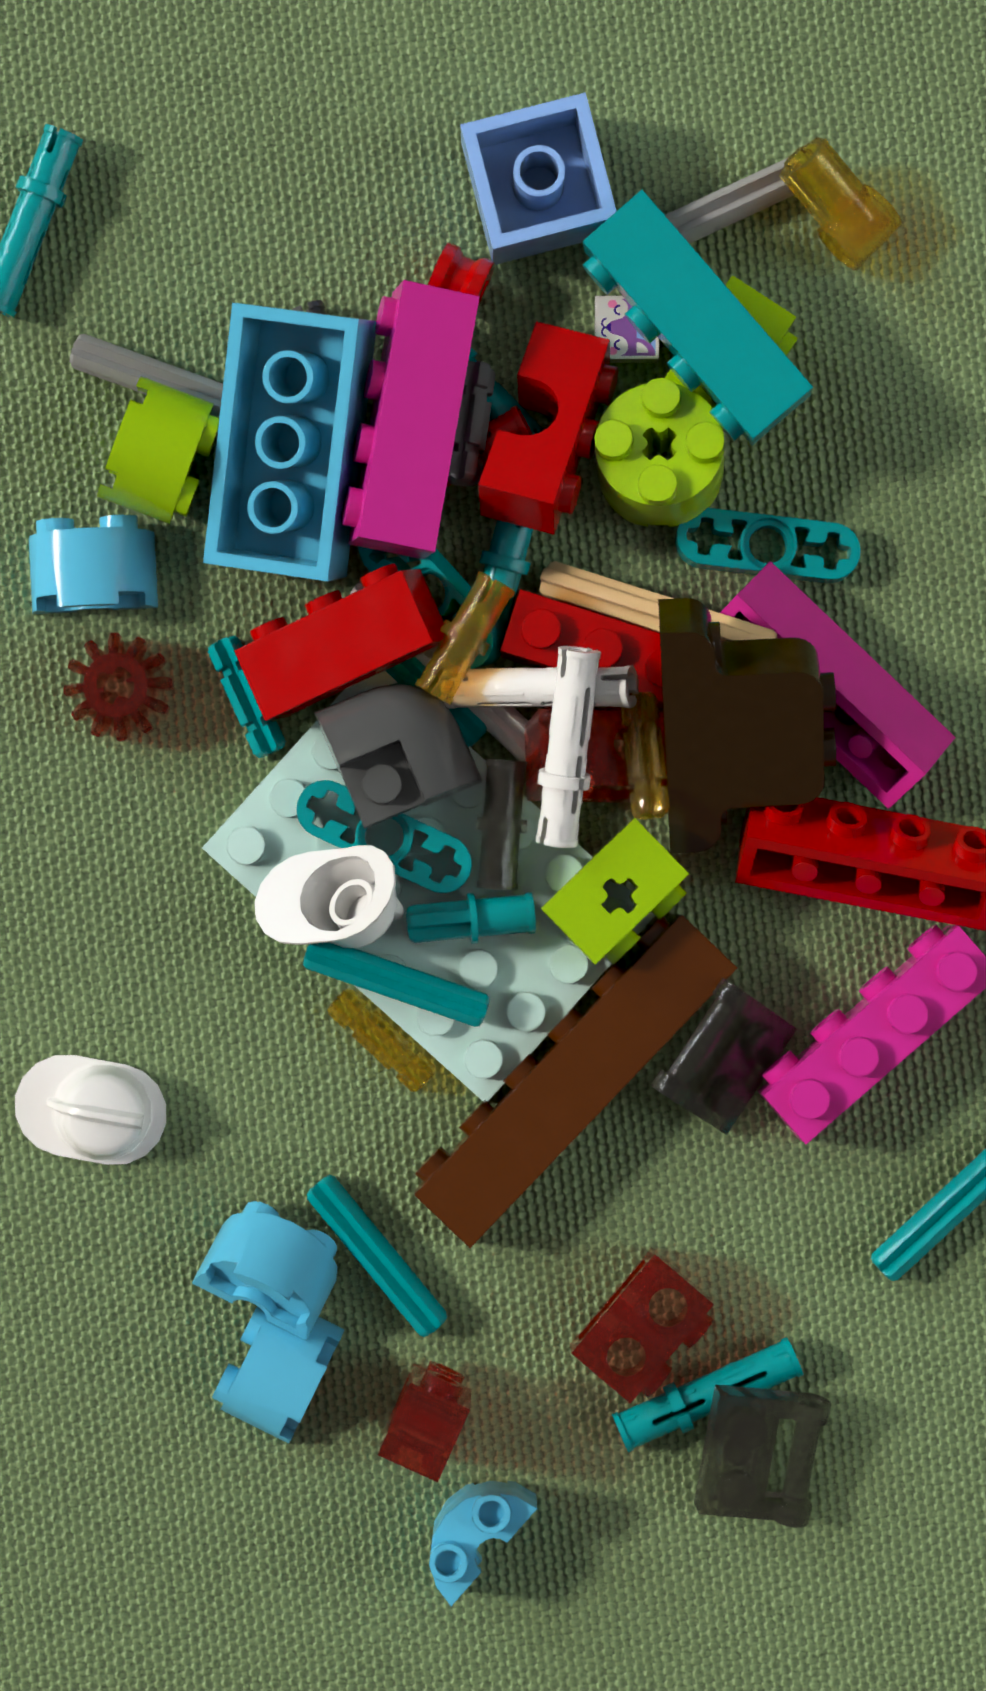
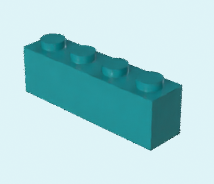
[582,189,813,446]

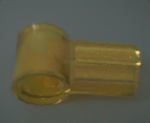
[779,137,902,270]

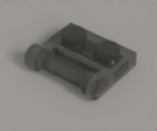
[651,977,797,1135]
[694,1384,831,1528]

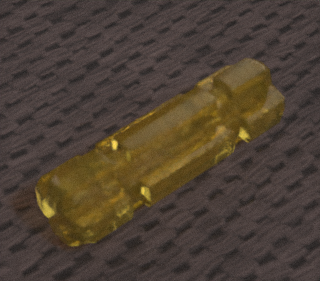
[620,692,670,820]
[327,988,436,1092]

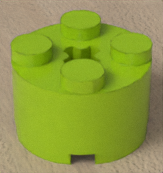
[97,376,219,524]
[594,378,724,527]

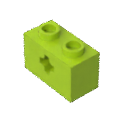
[540,818,689,965]

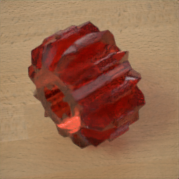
[64,632,174,742]

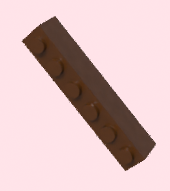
[414,914,737,1248]

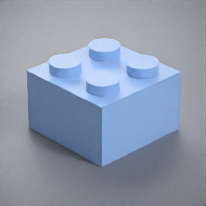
[460,92,617,265]

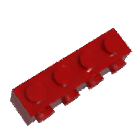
[735,797,986,931]

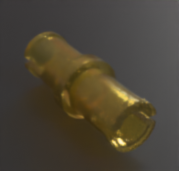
[415,571,515,705]

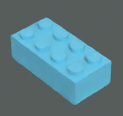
[203,303,376,581]

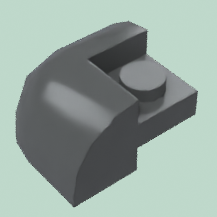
[314,683,483,829]

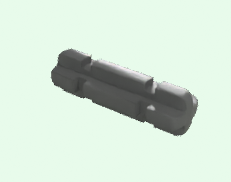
[448,361,496,487]

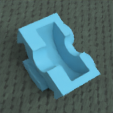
[29,515,158,614]
[192,1201,338,1341]
[212,1306,345,1444]
[429,1481,537,1606]

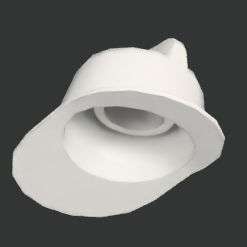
[254,845,404,948]
[15,1055,166,1165]

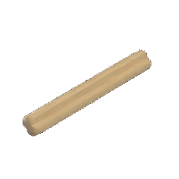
[539,561,777,641]

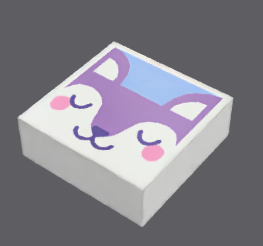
[595,296,659,363]

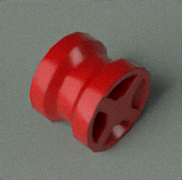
[428,242,495,310]

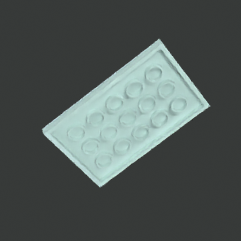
[202,671,655,1102]

